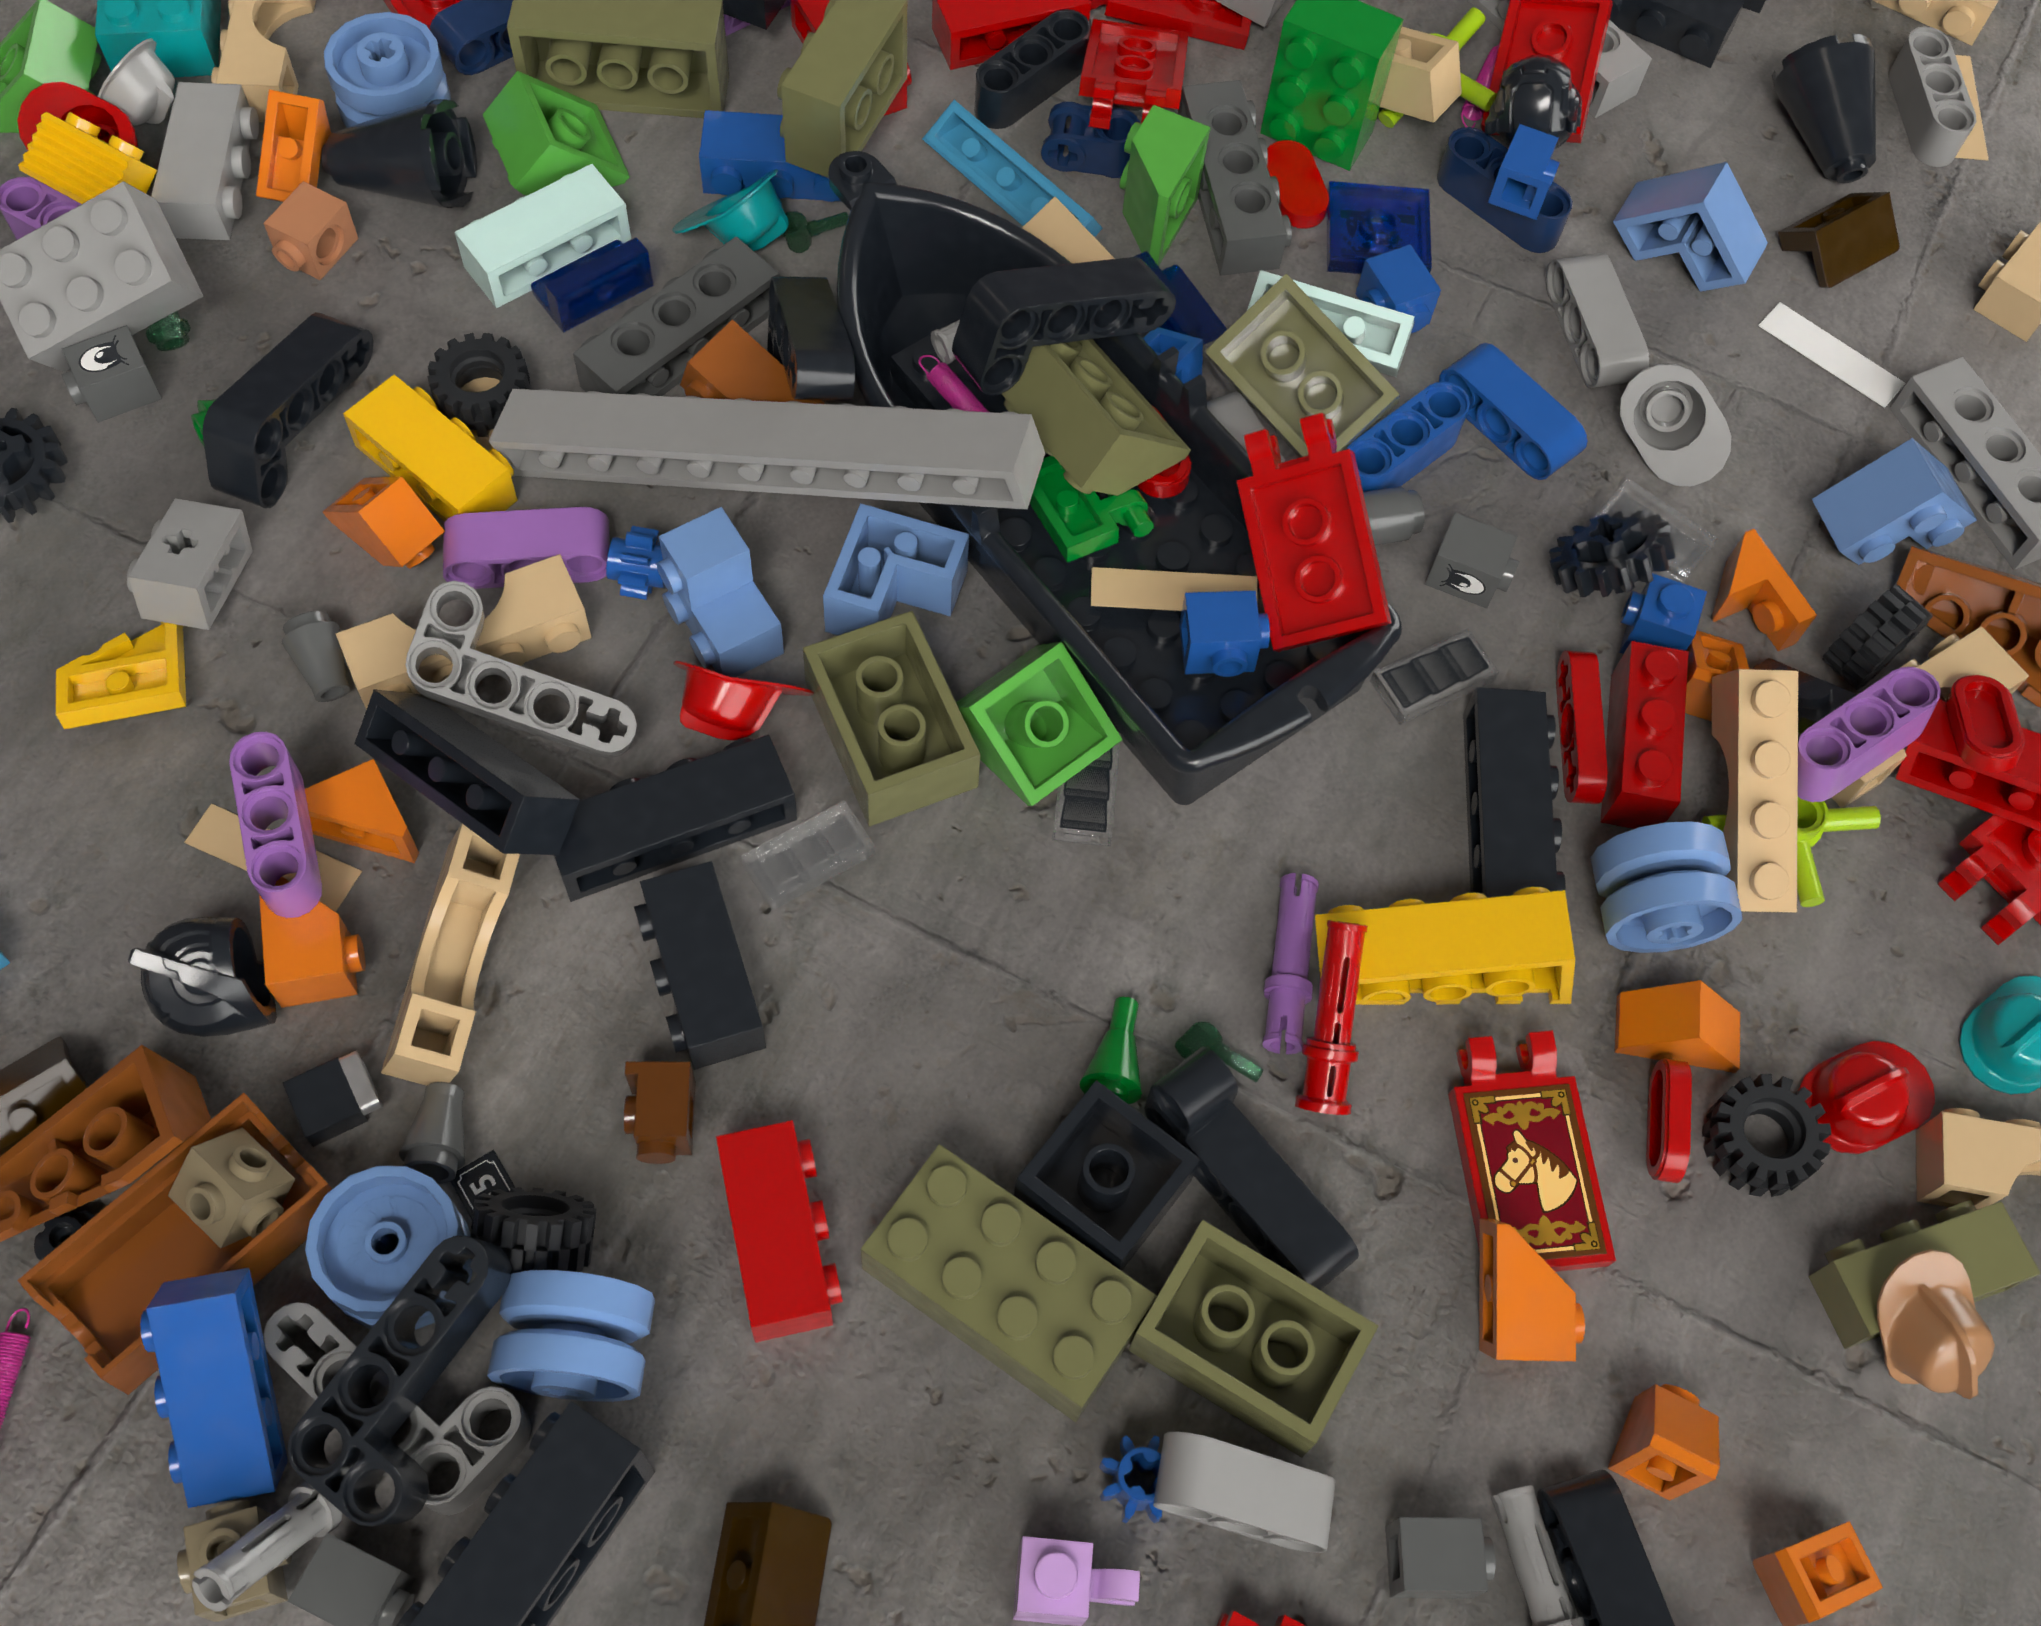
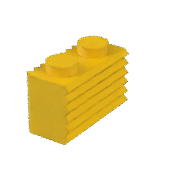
[18,112,157,204]

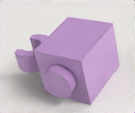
[1013,1536,1140,1626]

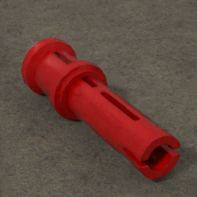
[1295,920,1368,1115]

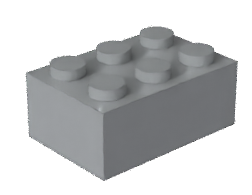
[0,181,203,372]

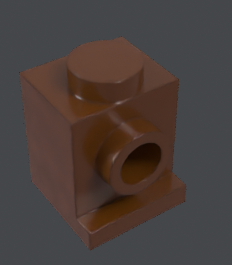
[624,1061,696,1164]

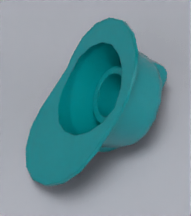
[672,169,789,251]
[1959,976,2041,1095]

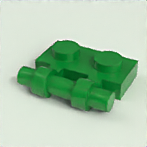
[1030,456,1154,563]

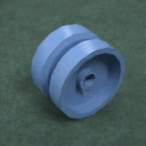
[324,12,451,127]
[1591,821,1742,953]
[305,1166,473,1330]
[487,1270,655,1402]

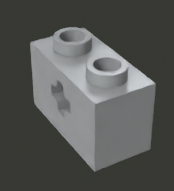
[127,498,253,630]

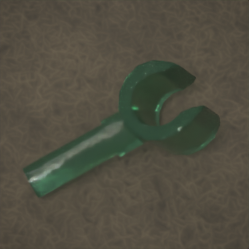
[781,211,849,253]
[1175,1022,1264,1083]

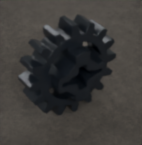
[0,408,68,523]
[1549,510,1676,597]

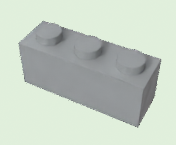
[151,82,259,240]

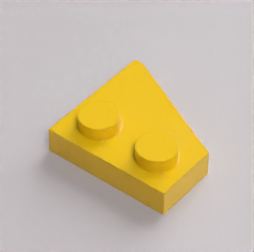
[56,622,186,729]

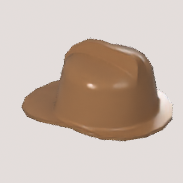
[1877,1249,1995,1399]

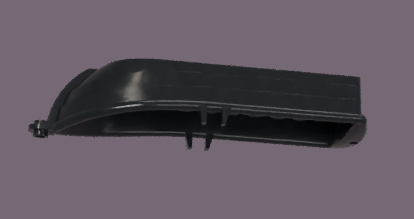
[828,151,1402,805]

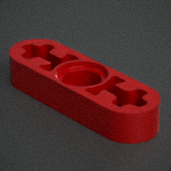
[1556,650,1608,804]

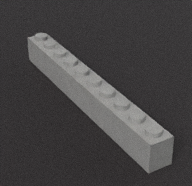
[489,389,1045,509]

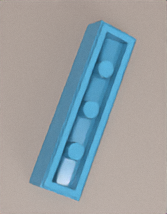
[922,100,1103,237]

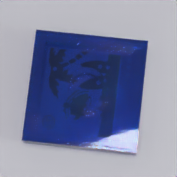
[1327,181,1432,274]

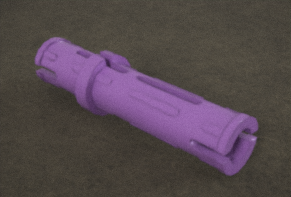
[1262,873,1319,1054]

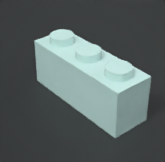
[455,164,631,308]
[1247,270,1415,377]

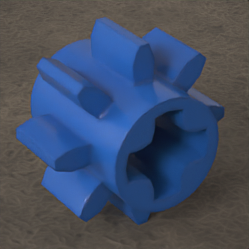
[606,526,666,600]
[1099,1435,1162,1523]

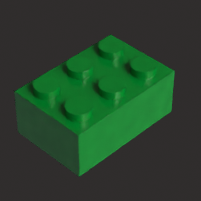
[1260,0,1404,171]

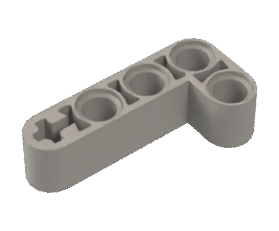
[405,581,637,759]
[263,1302,532,1516]

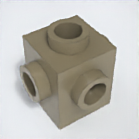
[168,1127,295,1248]
[177,1500,292,1622]

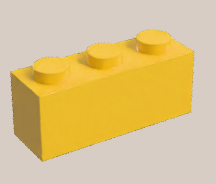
[343,374,518,521]

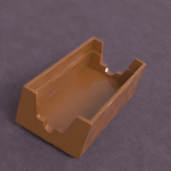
[17,1093,332,1395]

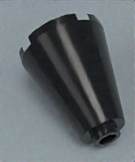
[1772,34,1876,184]
[321,99,477,208]

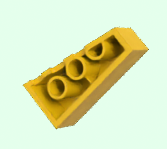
[1315,887,1575,1005]

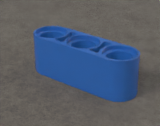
[1439,343,1588,480]
[1347,382,1470,492]

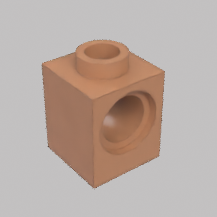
[264,181,359,280]

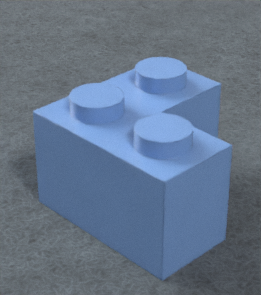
[1613,162,1768,292]
[1812,438,1977,565]
[823,503,969,635]
[656,507,784,677]

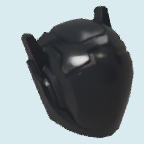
[1485,54,1582,149]
[128,917,277,1037]

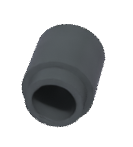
[1363,486,1425,546]

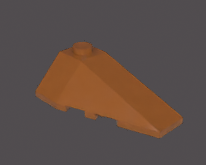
[680,319,825,404]
[1896,546,2041,707]
[0,1045,211,1242]

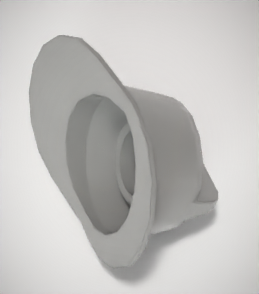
[98,38,176,126]
[1620,364,1732,486]

